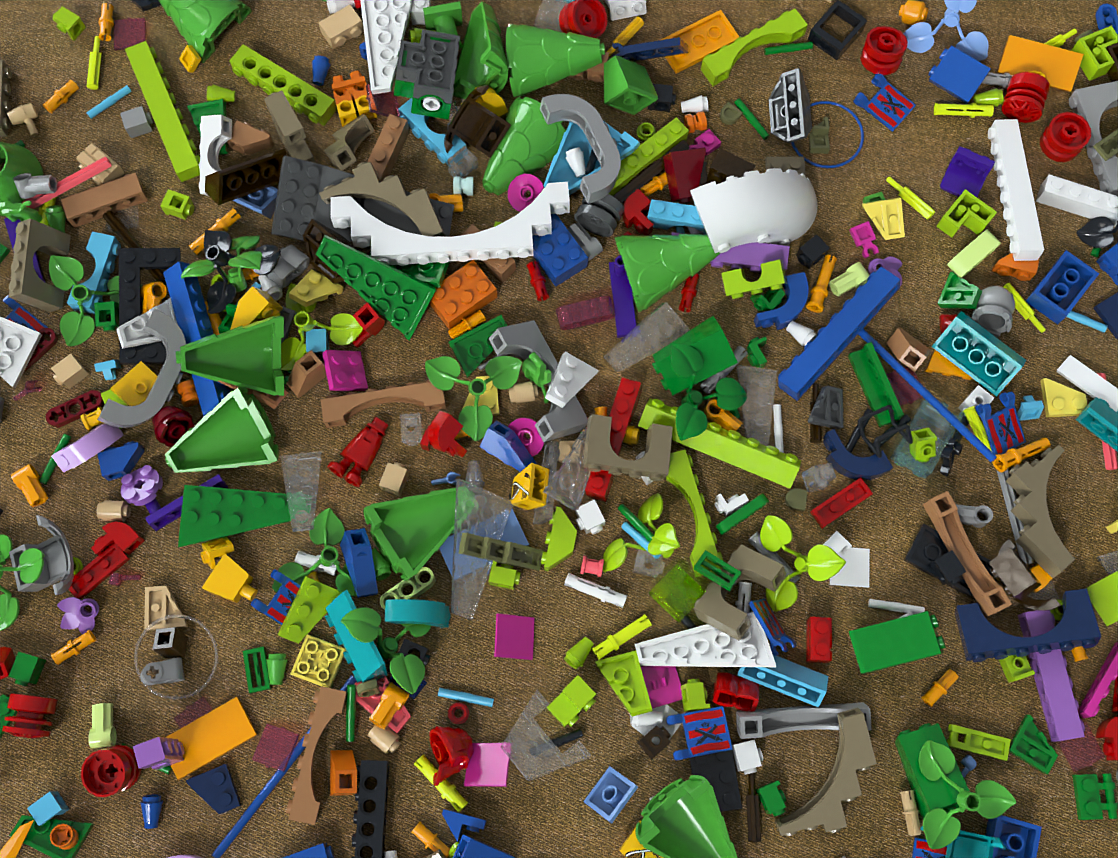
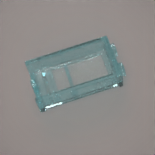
[890,398,964,478]

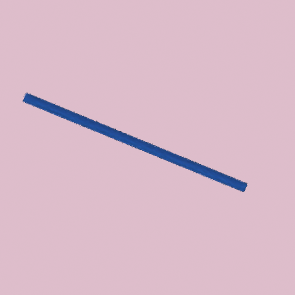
[858,328,997,463]
[212,675,357,858]

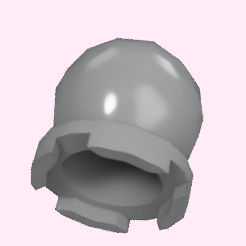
[971,285,1015,337]

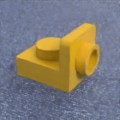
[200,536,234,569]

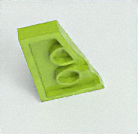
[278,576,341,644]
[595,650,653,717]

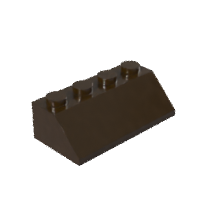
[205,149,286,205]

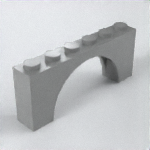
[1068,81,1118,196]
[489,320,588,442]

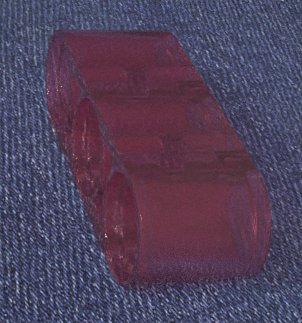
[555,296,616,330]

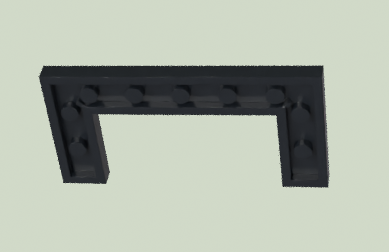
[119,248,181,365]

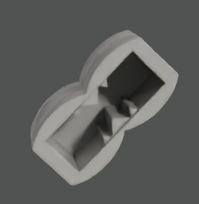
[265,245,309,288]

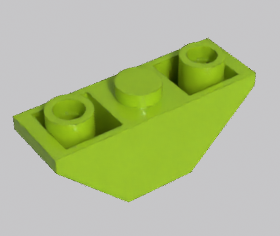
[541,506,577,571]

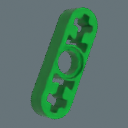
[716,493,770,535]

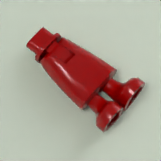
[327,417,388,488]

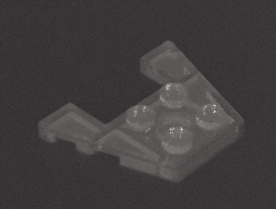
[501,690,592,781]

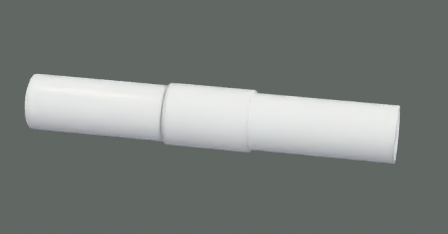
[773,404,784,453]
[868,599,925,614]

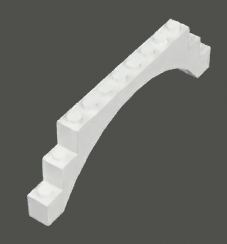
[331,182,570,266]

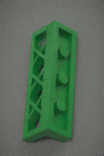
[848,342,904,428]

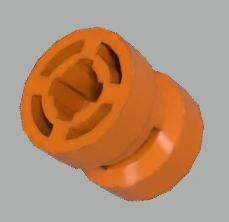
[684,111,707,134]
[176,380,199,407]
[50,824,79,850]

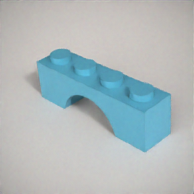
[398,98,467,168]
[647,199,707,235]
[67,231,121,315]

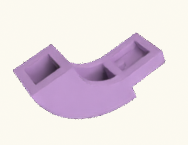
[52,423,124,473]

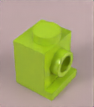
[53,6,86,41]
[160,189,194,220]
[909,428,937,462]
[488,561,521,590]
[999,655,1035,683]
[681,679,710,712]

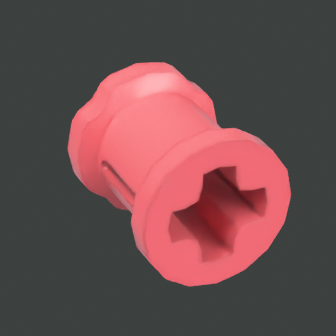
[580,555,604,577]

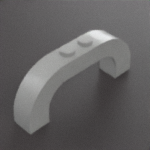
[540,94,621,204]
[97,309,186,428]

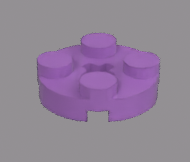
[121,465,163,506]

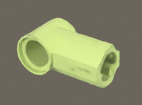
[829,262,870,297]
[88,703,117,748]

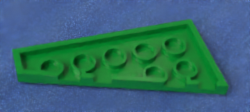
[316,235,436,341]
[178,485,312,547]

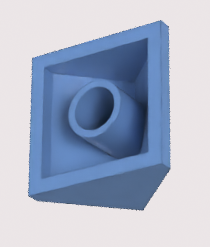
[232,186,278,219]
[583,766,638,824]

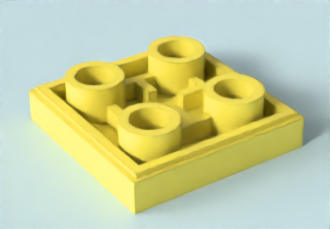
[290,634,346,688]

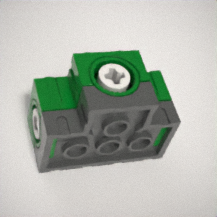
[394,29,460,120]

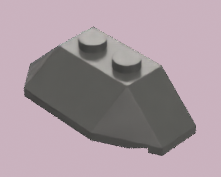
[768,68,812,143]

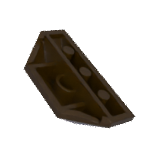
[303,219,363,284]

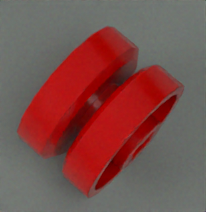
[559,0,607,38]
[860,26,908,75]
[1040,112,1091,162]

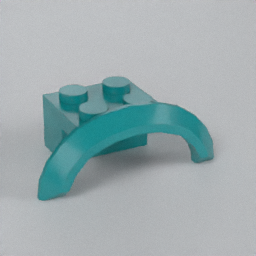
[920,826,1006,858]

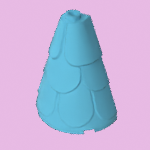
[543,121,640,196]

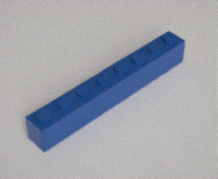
[163,261,230,416]
[778,266,901,401]

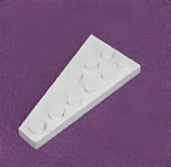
[360,0,413,94]
[0,317,42,389]
[635,612,776,667]

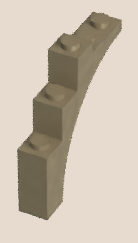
[319,162,446,237]
[1006,445,1075,578]
[775,708,877,836]

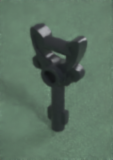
[940,416,969,476]

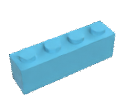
[737,655,828,708]

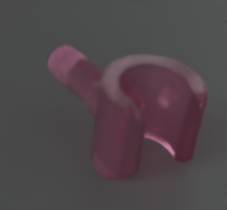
[13,380,42,401]
[109,573,141,586]

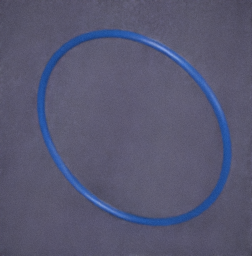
[791,101,864,168]

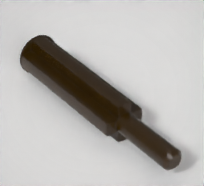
[810,383,822,444]
[746,773,761,843]

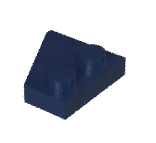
[186,764,242,814]

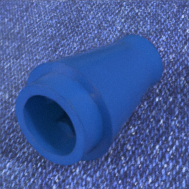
[312,56,331,86]
[140,794,163,829]

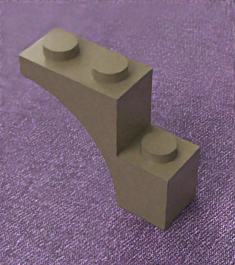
[324,114,375,171]

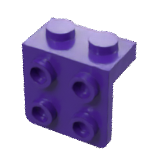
[940,146,995,197]

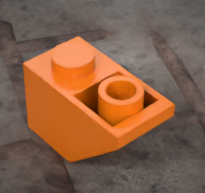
[992,253,1040,281]
[330,750,357,796]

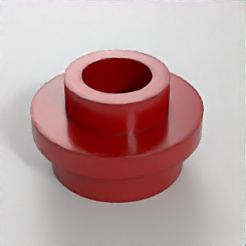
[448,702,469,725]

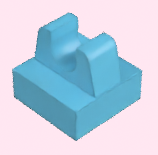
[94,360,121,380]
[1017,395,1044,421]

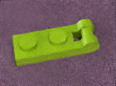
[946,724,1011,761]

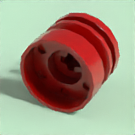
[1001,72,1050,123]
[2,693,58,739]
[81,745,141,797]

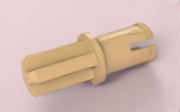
[900,790,921,836]

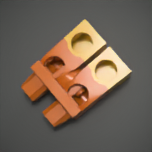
[331,70,377,127]

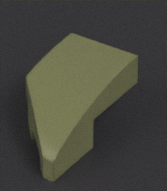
[808,117,830,154]

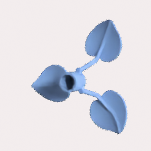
[903,0,989,61]

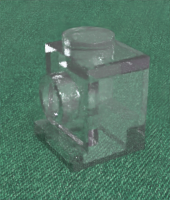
[447,146,478,178]
[400,413,423,446]
[801,463,836,492]
[632,549,665,578]

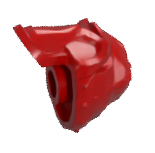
[429,726,474,786]

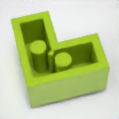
[1071,25,1118,81]
[936,189,997,238]
[547,675,596,728]

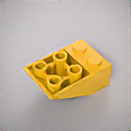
[230,286,283,330]

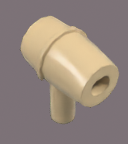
[7,103,39,137]

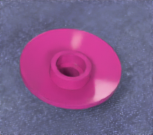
[508,174,544,212]
[508,418,544,457]

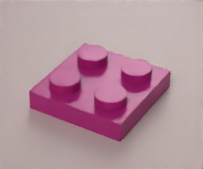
[322,350,368,391]

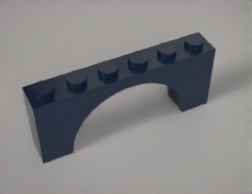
[955,588,1102,662]

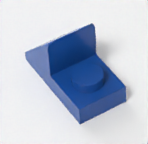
[442,809,487,842]

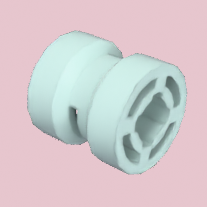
[453,176,474,196]

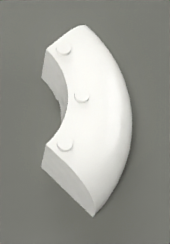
[690,168,817,253]

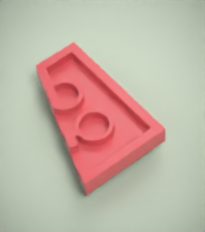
[354,676,411,734]

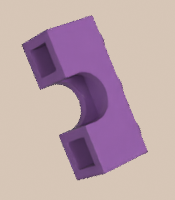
[133,737,185,770]

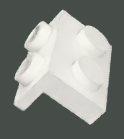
[605,0,647,21]

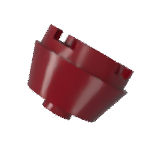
[152,406,194,447]

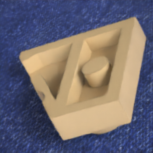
[144,586,188,630]

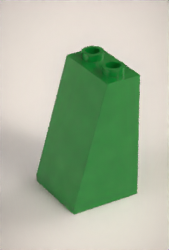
[652,316,738,396]
[848,611,946,674]
[895,723,970,820]

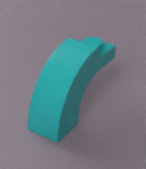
[385,599,451,628]

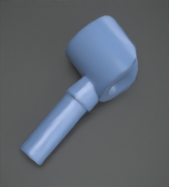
[431,472,461,486]
[961,755,977,777]

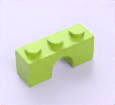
[721,259,787,299]

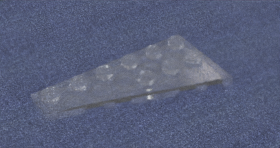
[451,479,513,620]

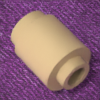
[508,381,538,404]
[97,500,131,522]
[368,725,401,754]

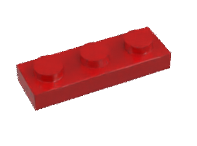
[810,477,873,529]
[69,543,130,600]

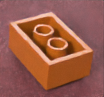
[429,260,498,330]

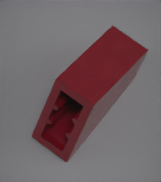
[663,148,706,204]

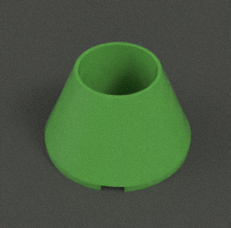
[0,142,43,216]

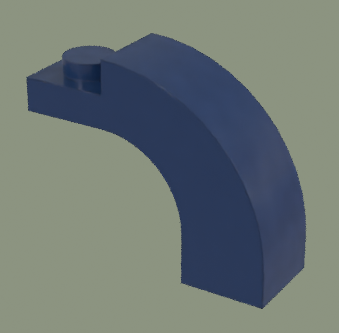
[823,429,893,480]

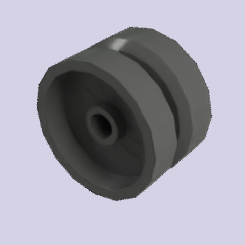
[574,194,624,237]

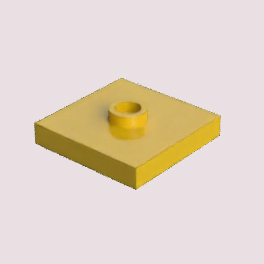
[111,361,157,406]

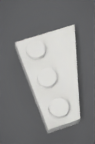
[116,298,178,349]
[545,351,599,408]

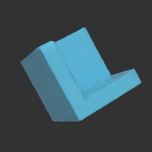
[306,329,329,353]
[27,791,69,826]

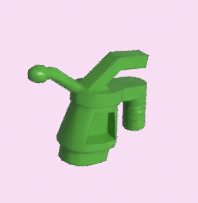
[0,200,42,222]
[522,352,551,404]

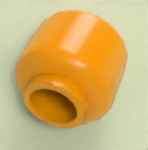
[899,0,928,25]

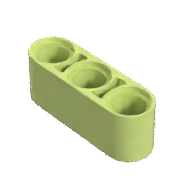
[947,229,1001,279]
[380,567,435,610]

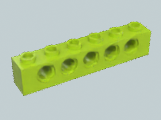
[229,44,337,126]

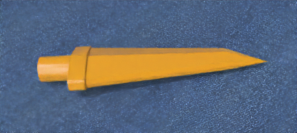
[0,820,34,858]

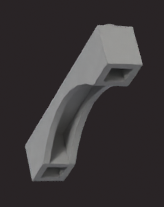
[736,702,871,739]

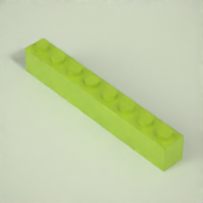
[125,41,200,182]
[638,399,801,488]

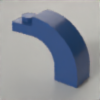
[754,272,809,330]

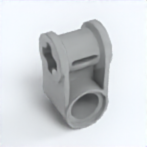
[140,658,185,685]

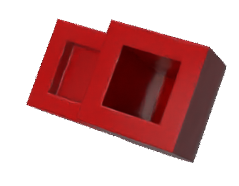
[623,189,654,235]
[352,302,385,347]
[428,411,467,457]
[91,522,145,556]
[1096,716,1118,761]

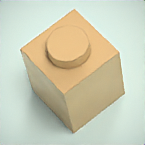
[51,354,89,389]
[379,462,409,496]

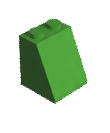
[604,55,658,115]

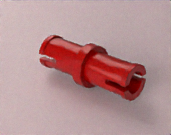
[526,261,549,301]
[678,274,699,313]

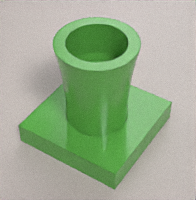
[423,1,463,51]

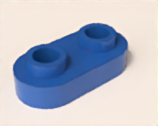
[1095,4,1118,35]

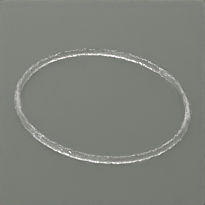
[134,614,218,700]

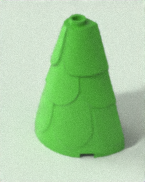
[159,0,252,63]
[453,1,508,99]
[506,24,605,97]
[482,97,567,196]
[614,234,720,312]
[176,316,284,396]
[165,387,279,473]
[363,486,477,581]
[635,775,737,858]

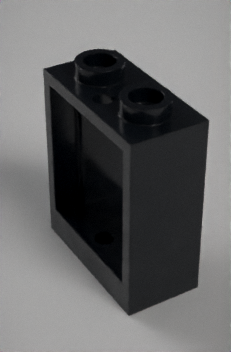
[808,0,867,60]

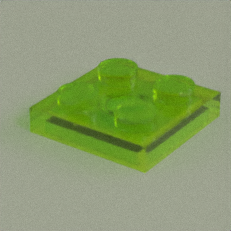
[648,564,706,623]

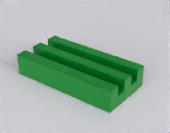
[694,550,742,592]
[243,646,272,694]

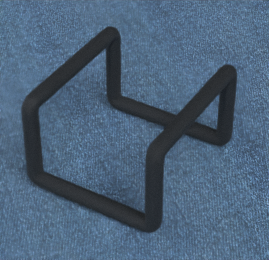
[858,405,913,458]

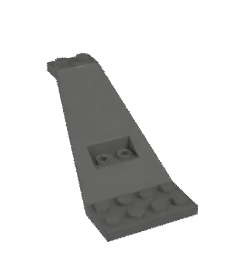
[271,156,454,241]

